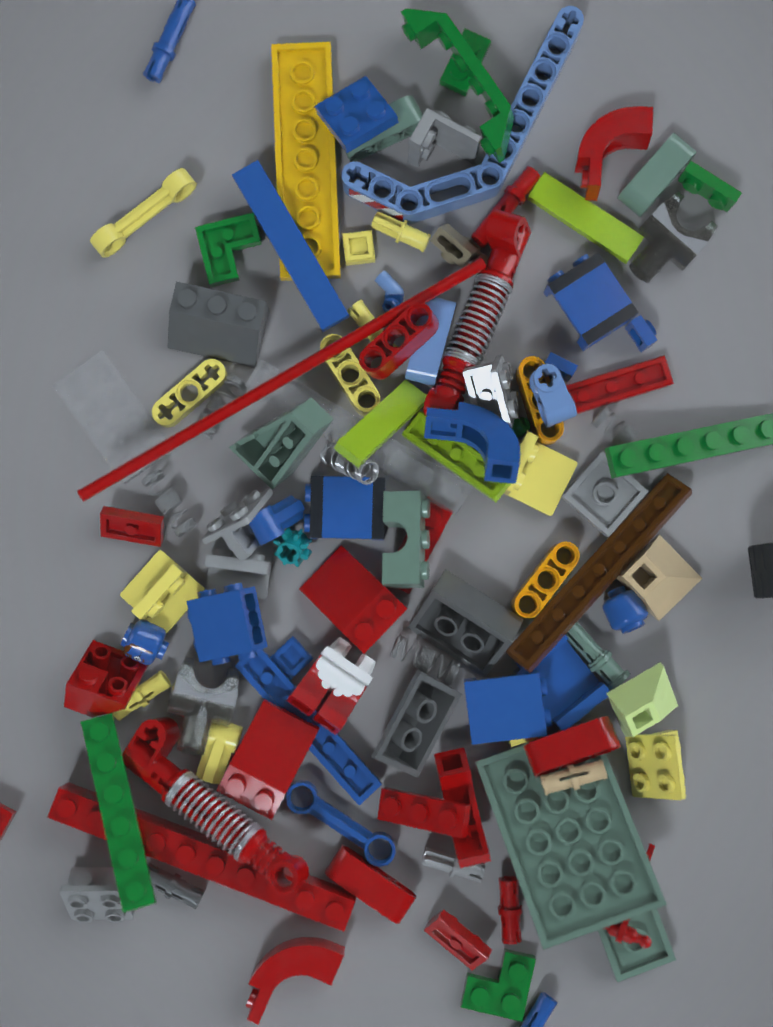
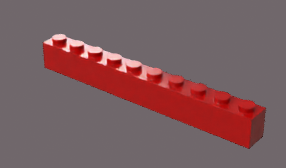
[47,782,356,932]

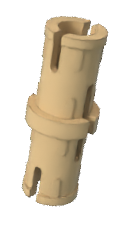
[540,759,607,795]

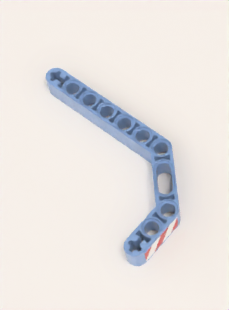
[342,6,584,224]

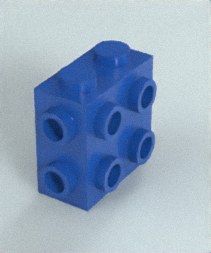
[186,583,268,666]

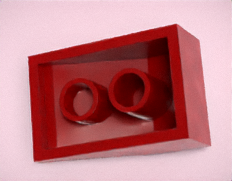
[299,545,408,654]
[216,699,320,820]

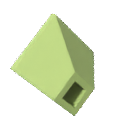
[606,662,678,737]

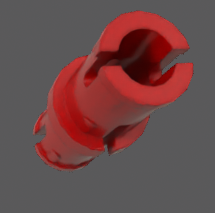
[498,875,523,945]

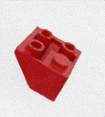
[64,640,149,718]

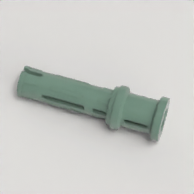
[565,622,631,691]

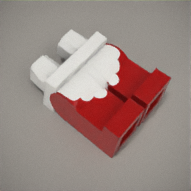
[286,637,376,735]

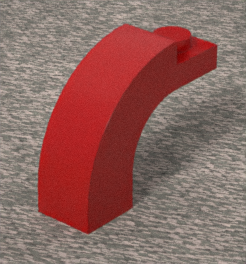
[574,106,653,201]
[434,747,491,868]
[245,937,345,1025]

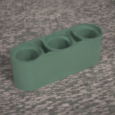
[344,95,423,162]
[618,133,697,217]

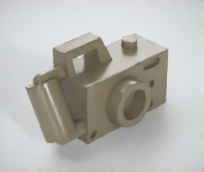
[430,223,488,275]

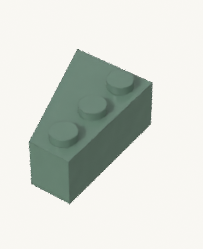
[229,397,334,490]

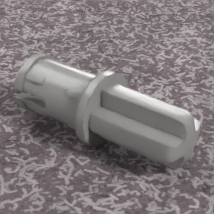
[422,848,485,883]

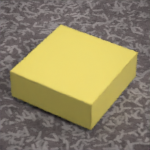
[342,230,375,266]

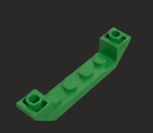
[401,8,514,163]

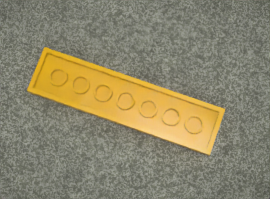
[271,42,341,281]

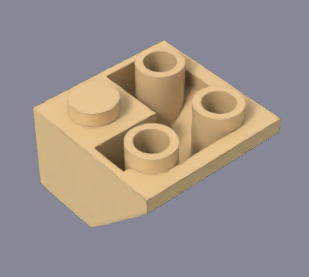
[616,534,703,621]

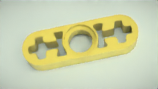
[152,359,227,428]

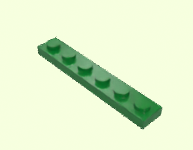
[605,413,773,479]
[81,713,157,913]

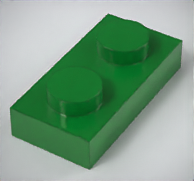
[439,28,491,97]
[677,161,742,212]

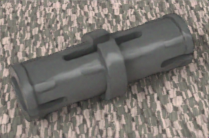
[148,863,205,909]

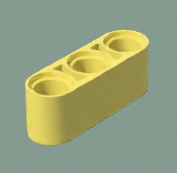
[320,334,380,417]

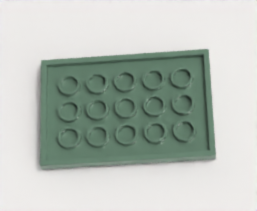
[475,723,667,950]

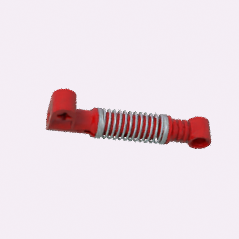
[423,209,531,415]
[122,717,309,894]

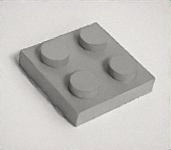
[561,451,649,538]

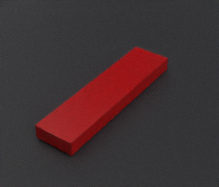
[566,355,674,414]

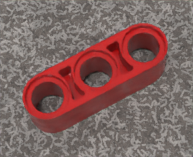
[359,302,439,380]
[524,716,621,777]
[324,845,417,924]

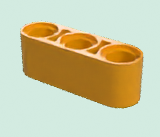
[515,356,564,446]
[511,541,580,618]

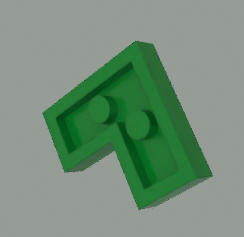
[195,213,262,287]
[460,948,536,1022]

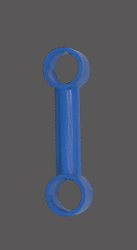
[286,780,396,867]

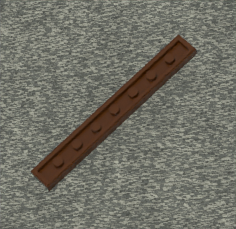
[506,473,692,673]

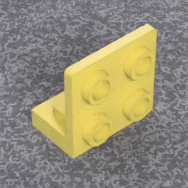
[504,431,578,516]

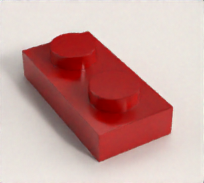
[100,506,164,547]
[424,909,492,970]

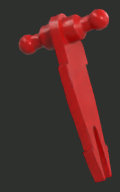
[603,843,656,949]

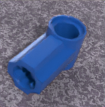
[249,495,305,546]

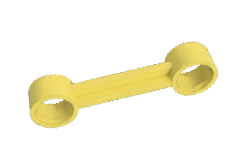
[90,168,197,258]

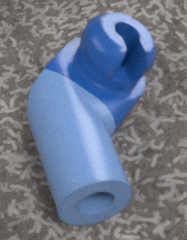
[375,270,404,312]

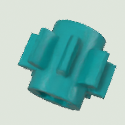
[273,527,312,567]

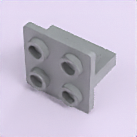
[463,355,520,428]
[201,488,273,561]
[205,537,275,599]
[60,867,134,923]

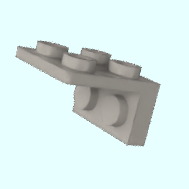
[408,108,481,168]

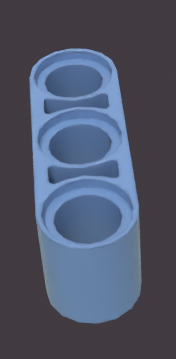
[405,297,456,386]

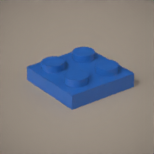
[315,76,399,153]

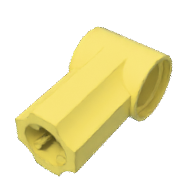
[196,717,243,784]

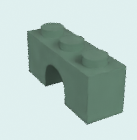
[382,491,430,588]

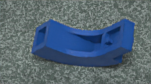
[424,402,520,484]

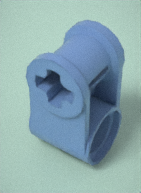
[529,364,577,427]

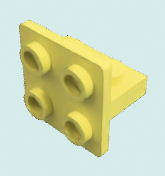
[120,550,205,634]
[625,730,686,800]

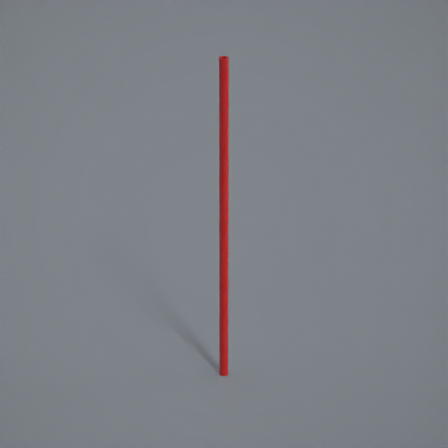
[77,257,486,502]

